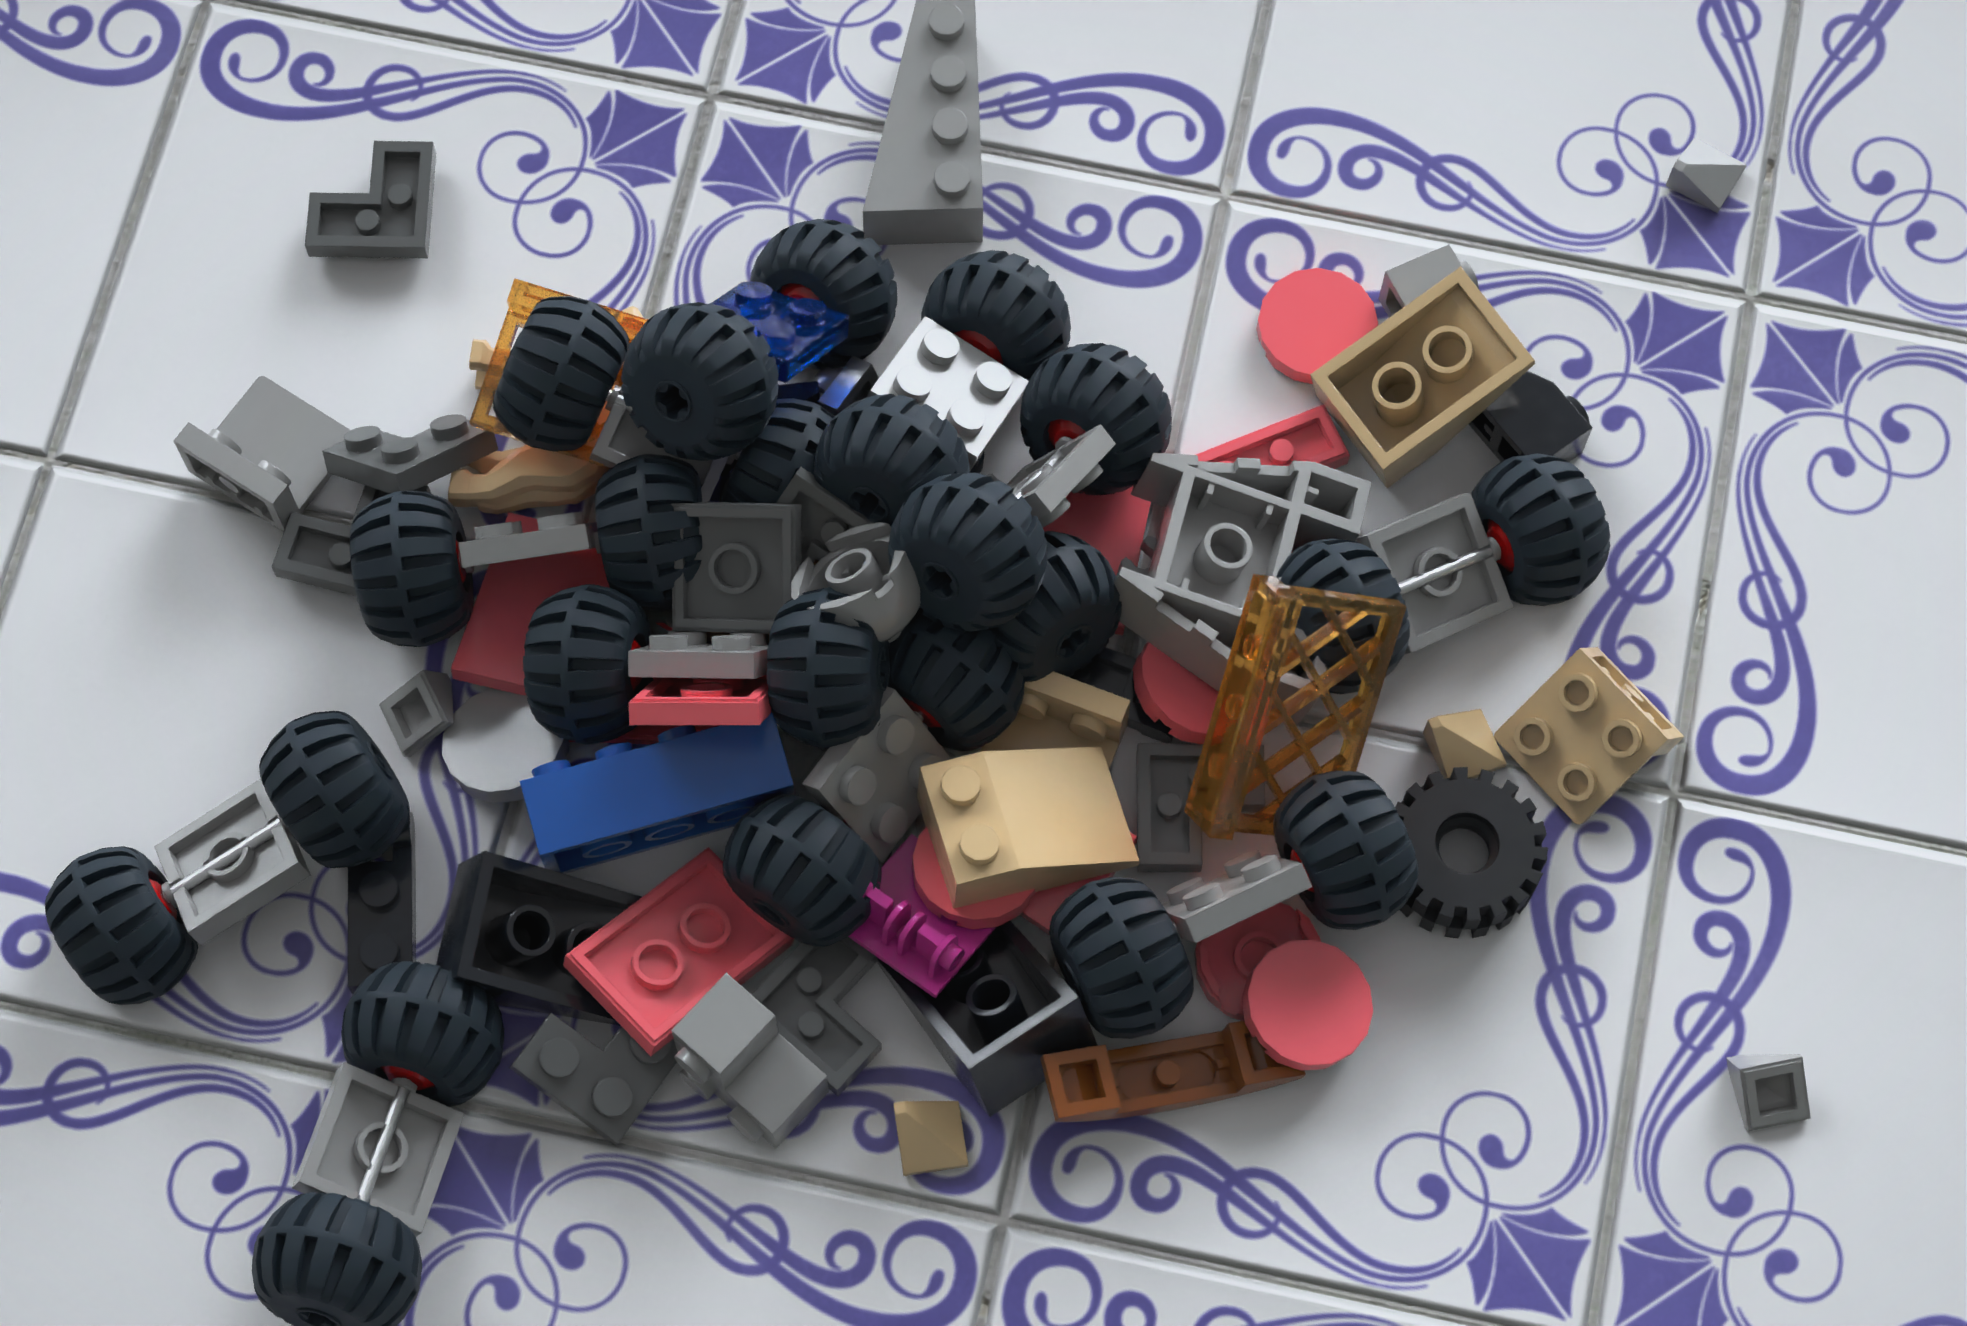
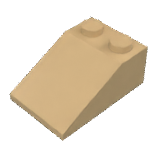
[1310,266,1535,488]
[917,746,1139,909]

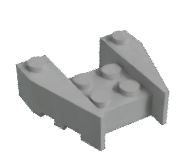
[1114,453,1372,726]

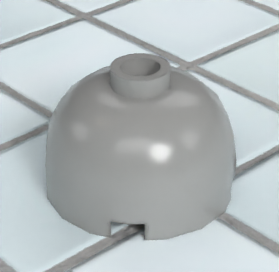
[791,522,920,643]

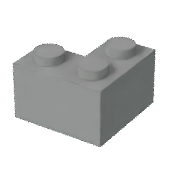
[671,972,829,1148]

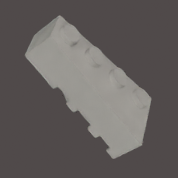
[862,0,983,245]

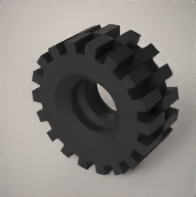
[1395,767,1548,939]

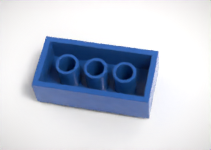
[520,712,794,874]

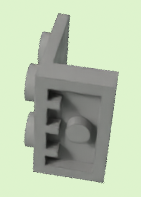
[173,376,351,532]

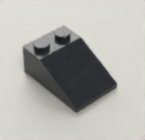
[436,851,642,1026]
[877,920,1098,1117]

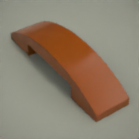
[1040,1021,1306,1122]

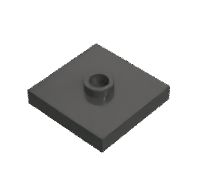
[671,502,801,634]

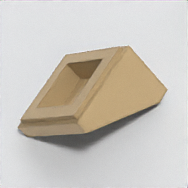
[1423,709,1507,779]
[893,1101,968,1176]

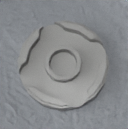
[442,688,569,803]

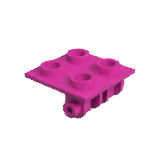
[848,834,996,998]

